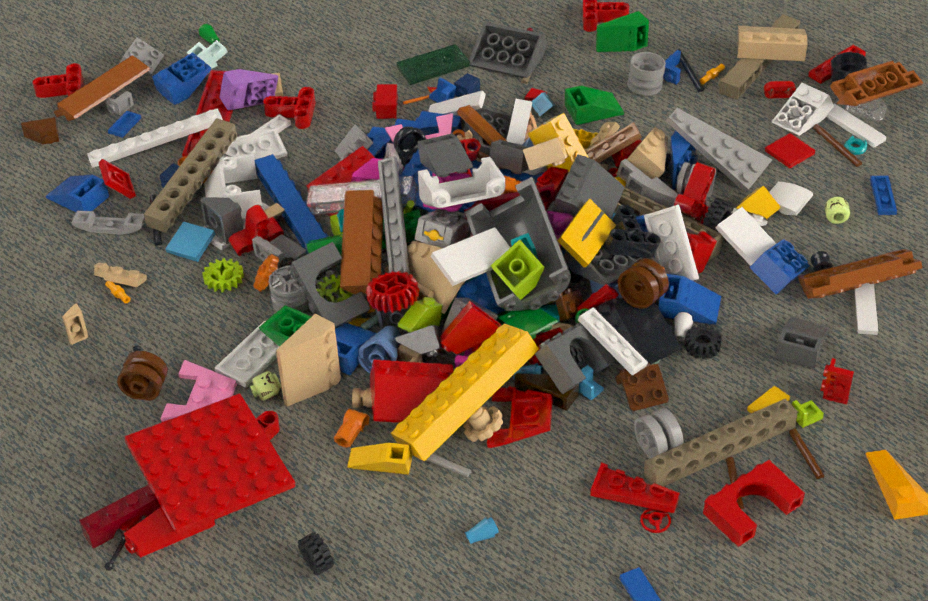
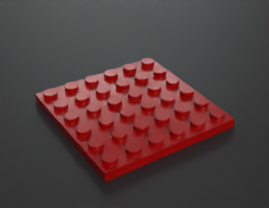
[124,393,295,535]

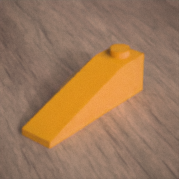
[865,450,928,520]

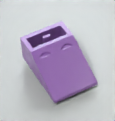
[219,69,278,111]

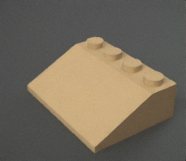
[737,26,807,61]
[407,241,463,314]
[276,314,341,406]

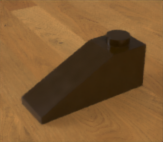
[514,373,579,411]

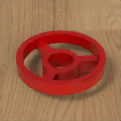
[640,508,671,533]

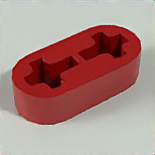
[763,81,796,99]

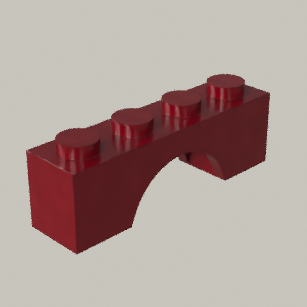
[79,484,161,549]

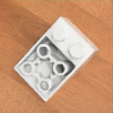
[772,83,834,136]

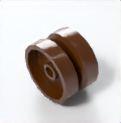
[618,258,669,309]
[117,351,168,401]

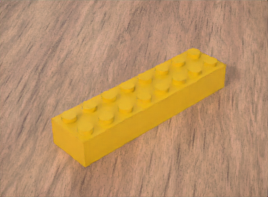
[391,324,539,461]

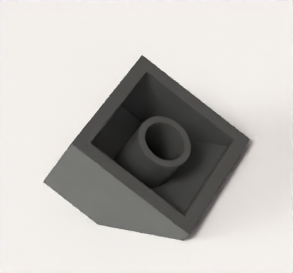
[200,197,244,244]

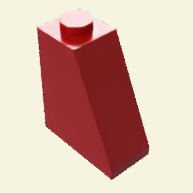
[440,301,501,354]

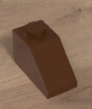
[21,117,60,144]

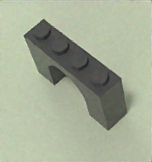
[289,242,370,329]
[535,322,616,394]

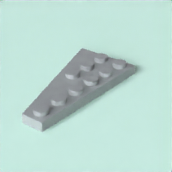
[666,108,772,192]

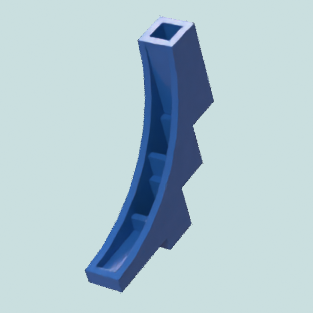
[367,111,462,159]

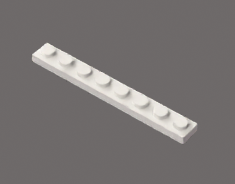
[87,108,223,168]

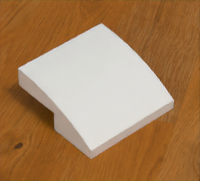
[769,181,813,216]

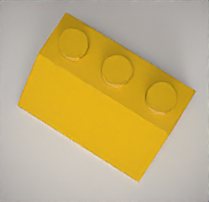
[527,113,588,171]

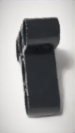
[603,204,661,258]

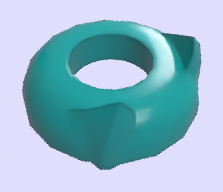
[844,135,867,155]

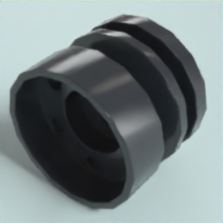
[831,52,867,84]

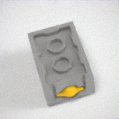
[415,209,472,248]

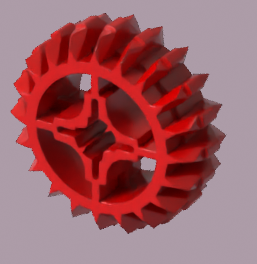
[366,270,419,313]

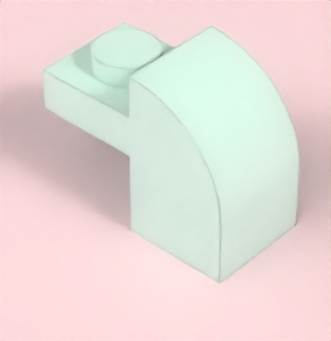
[187,40,228,68]

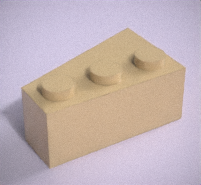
[627,126,668,179]
[523,136,568,171]

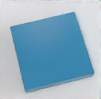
[165,222,216,262]

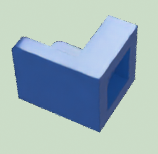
[429,78,456,103]

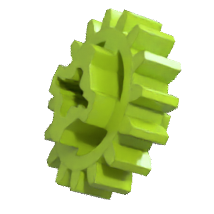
[202,258,244,292]
[316,274,353,303]

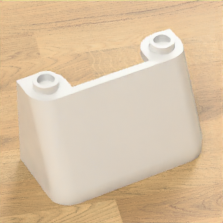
[418,157,505,208]

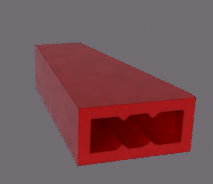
[124,507,215,558]

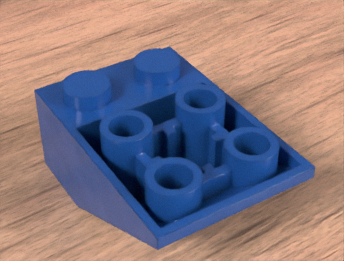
[152,53,212,105]
[669,131,698,190]
[46,174,109,212]
[749,239,810,295]
[659,274,721,325]
[335,323,376,375]

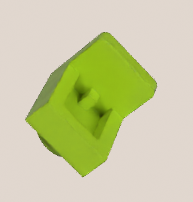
[792,400,824,428]

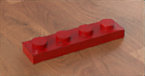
[808,44,866,84]

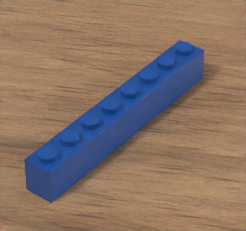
[254,154,329,254]

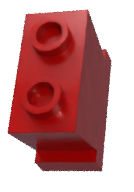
[687,231,717,273]

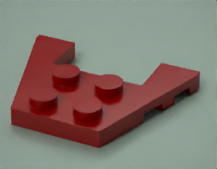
[487,386,552,448]

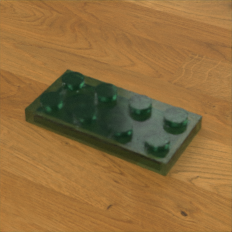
[396,44,470,85]

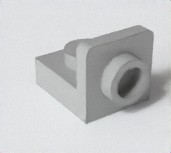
[106,91,134,115]

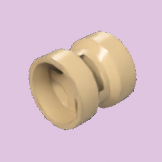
[352,388,372,408]

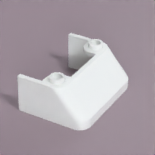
[204,154,262,219]

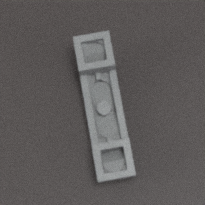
[71,211,145,235]

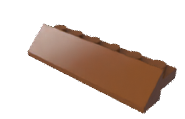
[54,55,150,121]
[830,61,923,106]
[340,190,383,294]
[798,249,922,299]

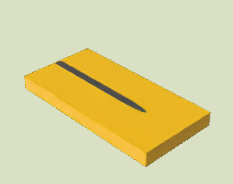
[557,199,616,268]

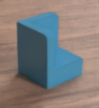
[531,92,556,116]
[579,365,604,400]

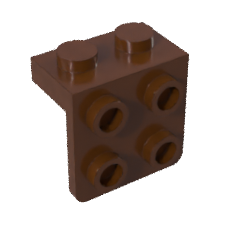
[546,287,584,320]
[615,363,669,411]

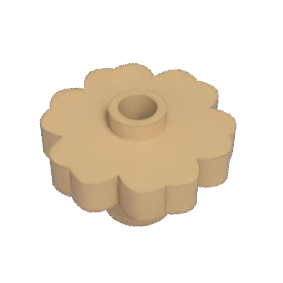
[463,406,503,442]

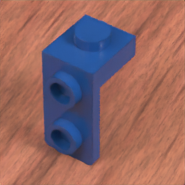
[663,50,681,84]

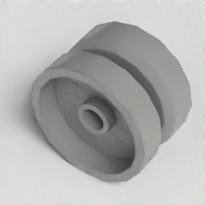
[634,408,684,459]

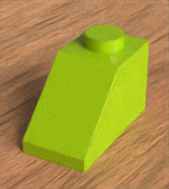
[398,297,442,333]

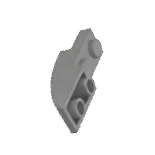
[617,159,678,208]

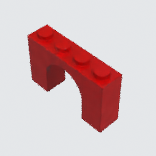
[703,460,805,547]

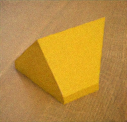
[736,186,780,219]

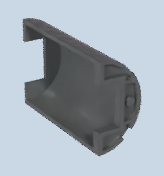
[465,177,571,311]

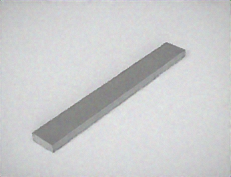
[378,156,410,274]

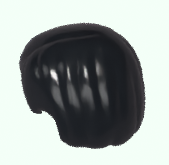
[393,126,426,164]

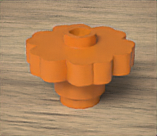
[253,254,279,292]

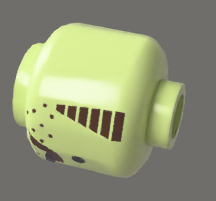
[825,197,850,224]
[250,371,281,401]

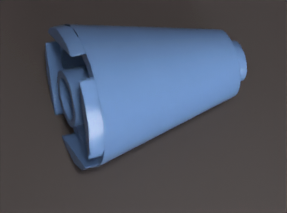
[358,326,401,373]

